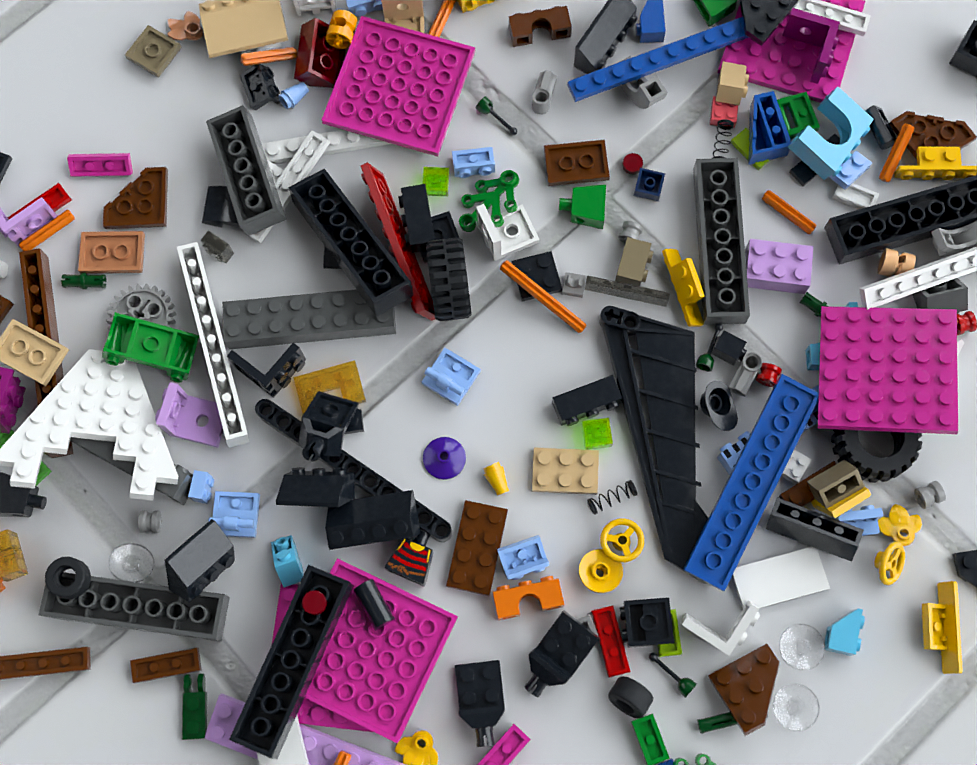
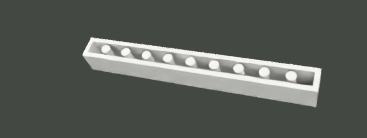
[177,242,250,448]

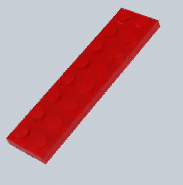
[360,162,435,321]

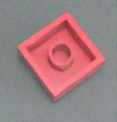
[710,96,738,128]

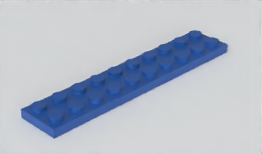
[683,374,819,591]

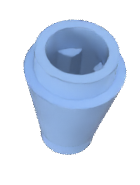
[278,82,309,109]

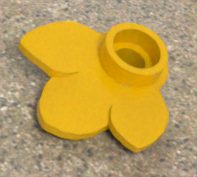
[878,504,922,546]
[394,730,438,765]

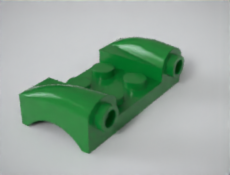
[102,312,199,383]

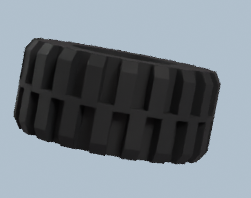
[426,237,472,322]
[831,429,922,483]

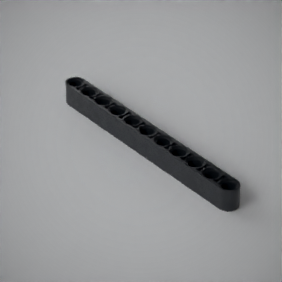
[255,399,452,542]

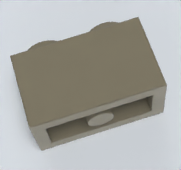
[615,237,654,288]
[807,460,865,509]

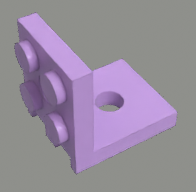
[0,197,57,247]
[155,382,223,448]

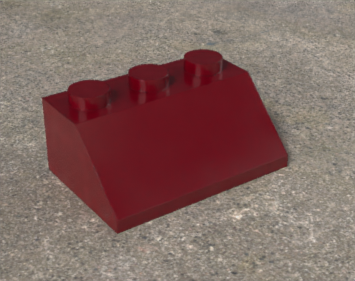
[294,17,345,88]

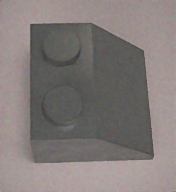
[912,278,968,314]

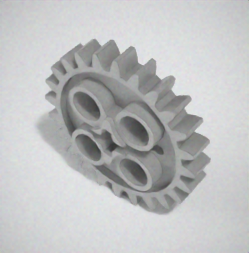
[106,284,176,331]

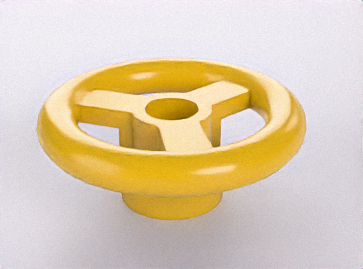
[600,518,645,562]
[874,542,905,585]

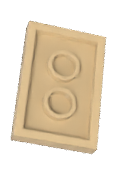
[0,319,69,386]
[532,447,599,495]

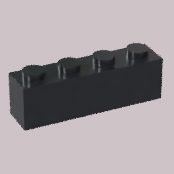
[766,498,864,562]

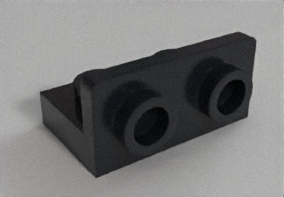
[240,64,280,110]

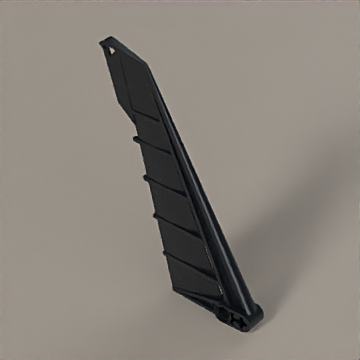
[599,306,708,584]

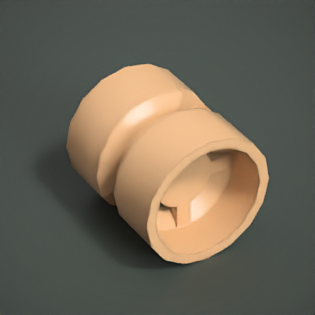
[878,248,916,277]

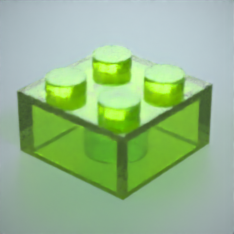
[423,167,450,196]
[582,418,613,450]

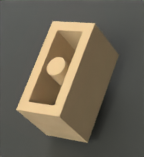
[715,62,749,106]

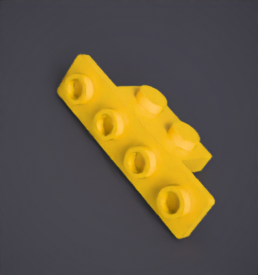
[894,147,977,180]
[662,249,705,327]
[922,581,963,674]

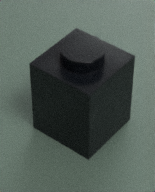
[711,330,747,366]

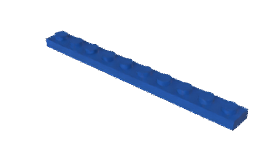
[567,17,749,102]

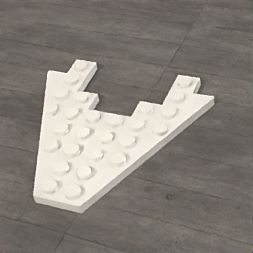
[0,349,178,501]

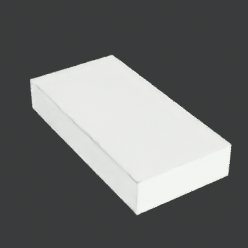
[832,183,879,209]

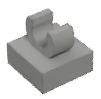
[562,272,586,298]

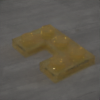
[293,360,366,414]

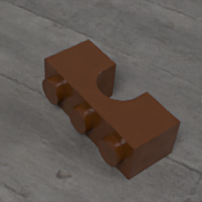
[508,6,572,47]

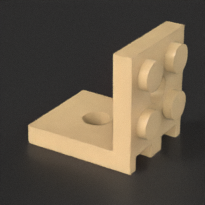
[381,0,425,33]

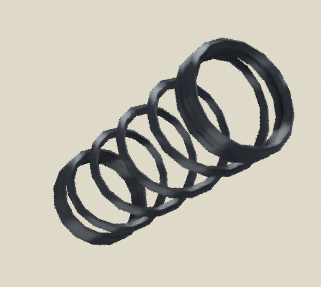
[713,119,734,158]
[587,480,638,515]

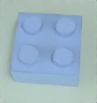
[188,470,214,504]

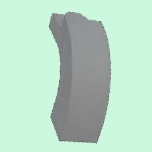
[618,56,668,109]
[931,221,977,257]

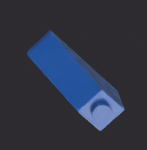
[635,0,666,43]

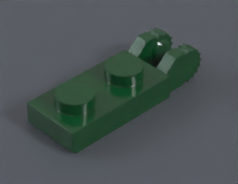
[182,673,207,740]

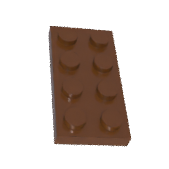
[446,500,508,596]

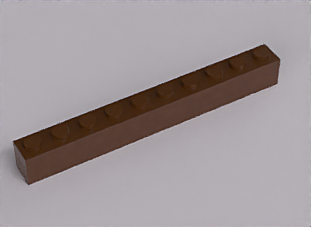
[19,248,74,458]

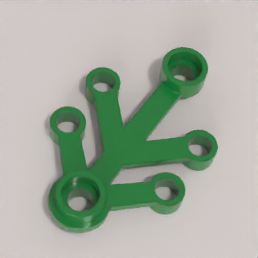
[459,170,520,232]

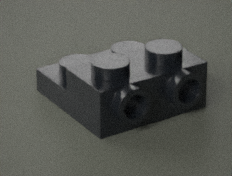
[620,597,674,648]

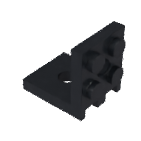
[227,342,306,398]

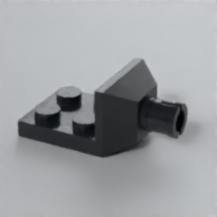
[299,391,359,462]
[524,610,600,697]
[455,660,505,747]

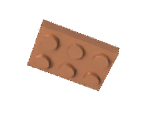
[78,231,145,274]

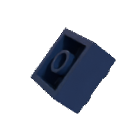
[634,168,665,202]

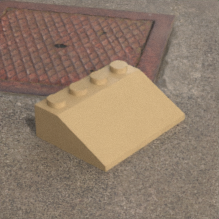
[199,0,288,58]

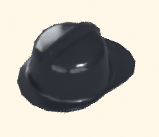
[700,380,738,431]

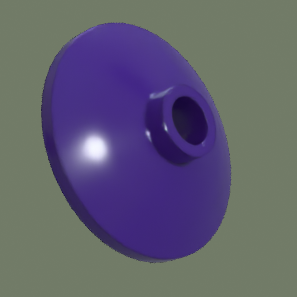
[423,437,466,480]

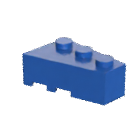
[748,91,791,165]

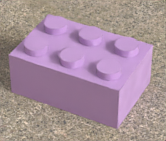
[745,239,813,294]

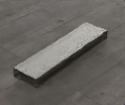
[584,276,670,307]

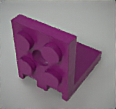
[782,8,840,84]
[0,367,26,434]

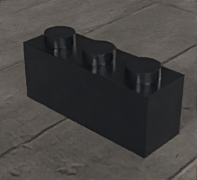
[398,184,435,253]
[552,375,622,426]

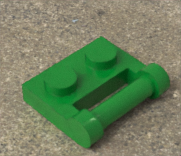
[777,92,820,140]

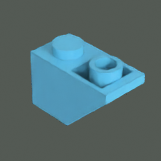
[271,535,304,587]
[823,608,865,656]

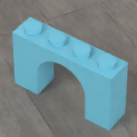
[788,87,874,180]

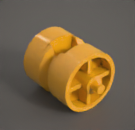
[326,10,357,49]

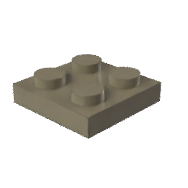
[125,25,182,78]

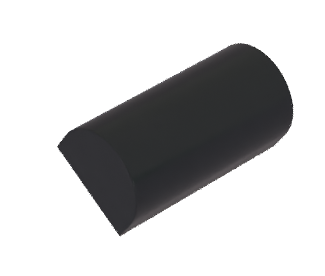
[865,105,897,150]
[353,579,395,631]

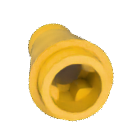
[483,462,509,496]

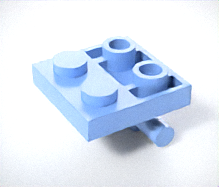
[422,348,481,406]
[208,491,260,538]

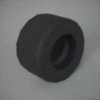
[45,556,91,599]
[608,676,653,719]

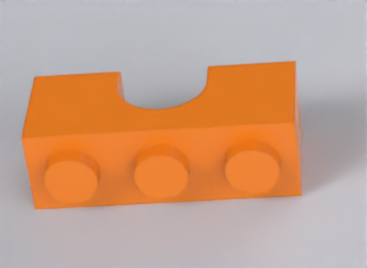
[493,576,564,621]

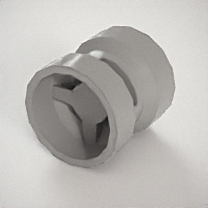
[914,481,946,509]

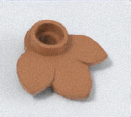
[167,11,203,41]

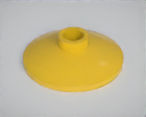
[579,549,623,593]

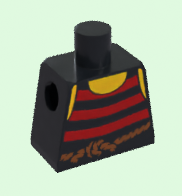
[384,530,434,587]

